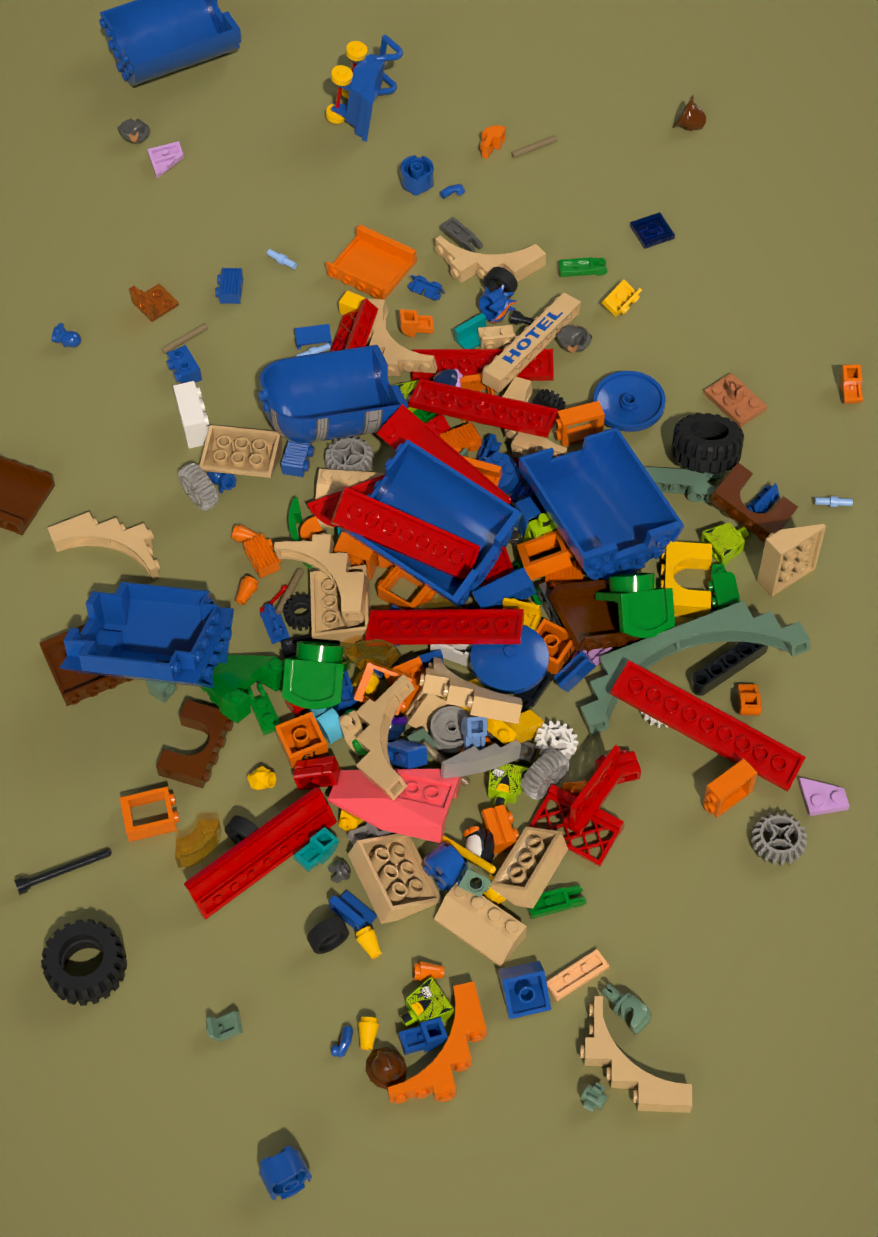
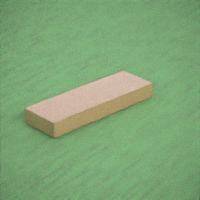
[546,949,609,1002]

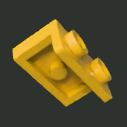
[601,280,642,317]
[502,598,542,631]

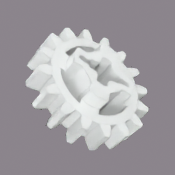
[534,721,579,760]

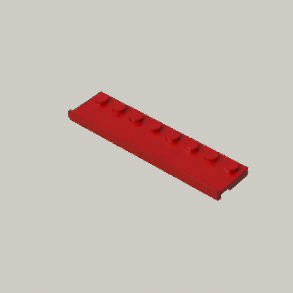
[376,404,513,505]
[184,787,337,919]

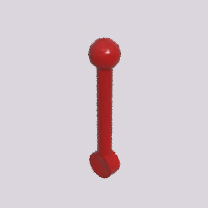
[260,585,288,613]

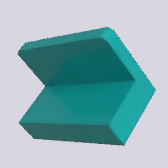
[454,313,487,349]

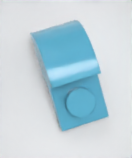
[307,707,344,744]

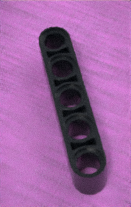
[691,642,768,696]

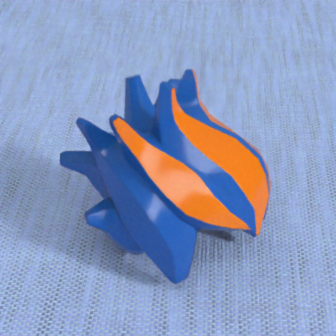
[479,284,517,324]

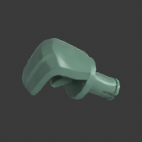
[601,983,651,1035]

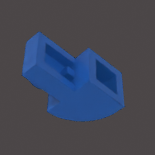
[398,1017,448,1055]

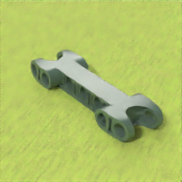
[645,467,723,503]

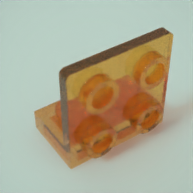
[129,284,179,322]

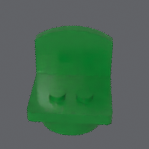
[595,573,675,638]
[282,641,352,709]

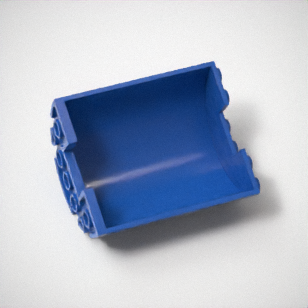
[99,0,241,86]
[519,427,684,580]
[341,439,522,607]

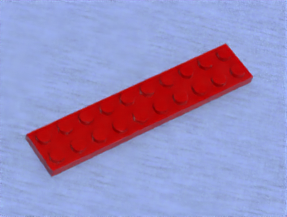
[610,661,806,792]

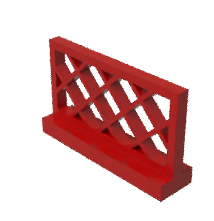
[330,298,378,352]
[562,745,624,835]
[529,784,624,867]

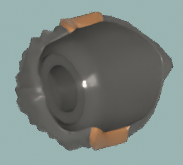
[117,118,150,143]
[556,325,591,353]

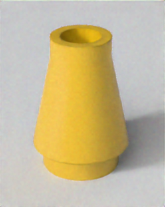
[355,926,382,960]
[358,1017,379,1050]

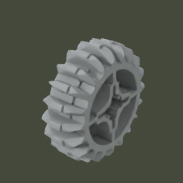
[325,436,374,472]
[178,463,219,511]
[521,749,570,800]
[751,811,808,866]

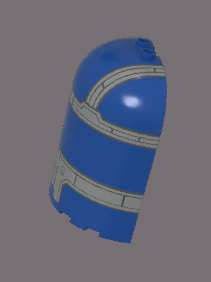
[258,345,408,443]

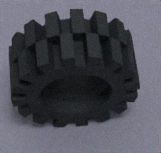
[532,389,566,419]
[283,594,311,631]

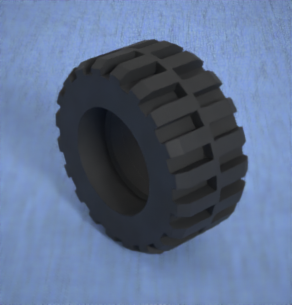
[671,413,744,474]
[41,919,127,1006]

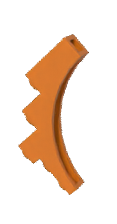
[387,981,487,1104]

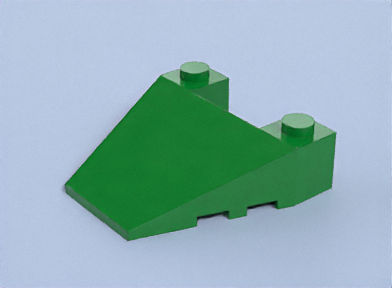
[200,654,285,724]

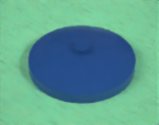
[593,371,666,432]
[470,625,549,694]

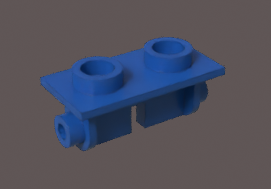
[408,275,445,301]
[476,434,502,462]
[747,483,780,513]
[260,604,290,644]

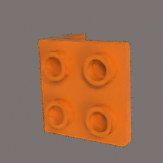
[384,657,426,713]

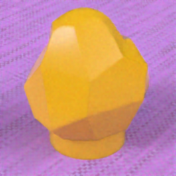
[247,766,276,790]

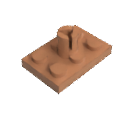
[704,373,767,427]

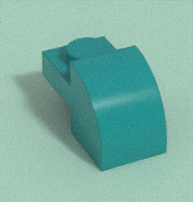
[294,827,339,872]

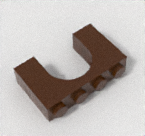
[709,462,798,542]
[156,700,234,788]

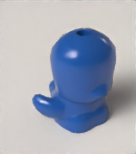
[52,323,81,348]
[207,472,236,493]

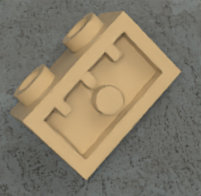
[477,325,516,349]

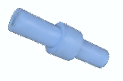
[267,249,297,269]
[296,343,331,357]
[815,496,853,507]

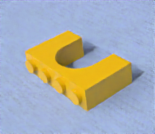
[660,541,712,617]
[459,679,545,745]

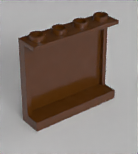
[0,456,55,535]
[548,579,643,651]
[39,624,134,706]

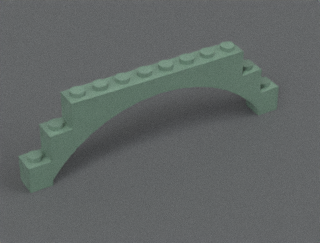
[581,601,810,736]

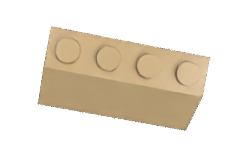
[490,827,568,908]
[434,881,527,968]

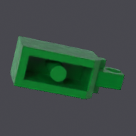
[707,563,741,610]

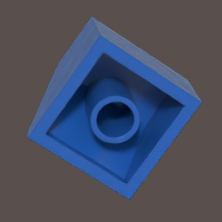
[498,961,551,1019]

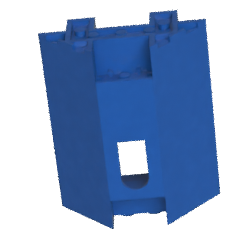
[60,582,234,688]

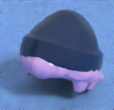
[433,369,463,388]

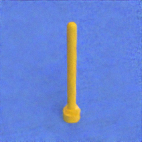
[441,835,496,874]

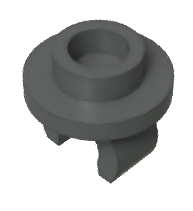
[328,860,351,883]

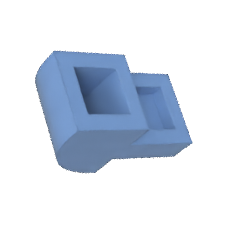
[461,716,487,751]

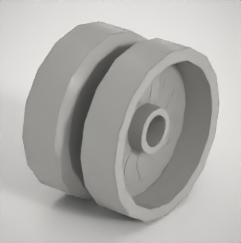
[430,706,471,757]

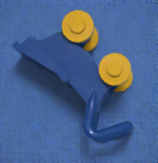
[326,35,403,142]

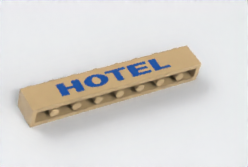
[482,292,581,393]

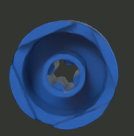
[401,155,434,196]
[484,452,521,494]
[422,842,465,892]
[259,1146,312,1200]

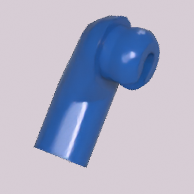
[440,184,465,199]

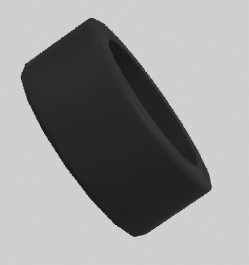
[483,267,518,298]
[225,815,259,844]
[307,917,349,954]

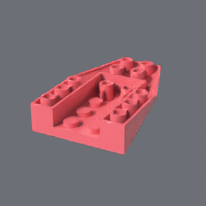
[328,769,462,843]

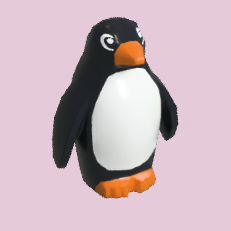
[462,826,495,879]

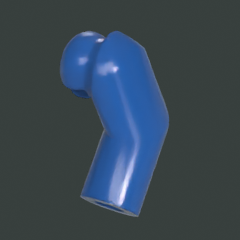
[331,1026,353,1058]

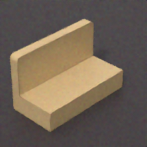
[404,689,447,732]

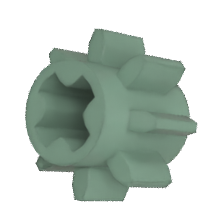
[581,1082,608,1112]

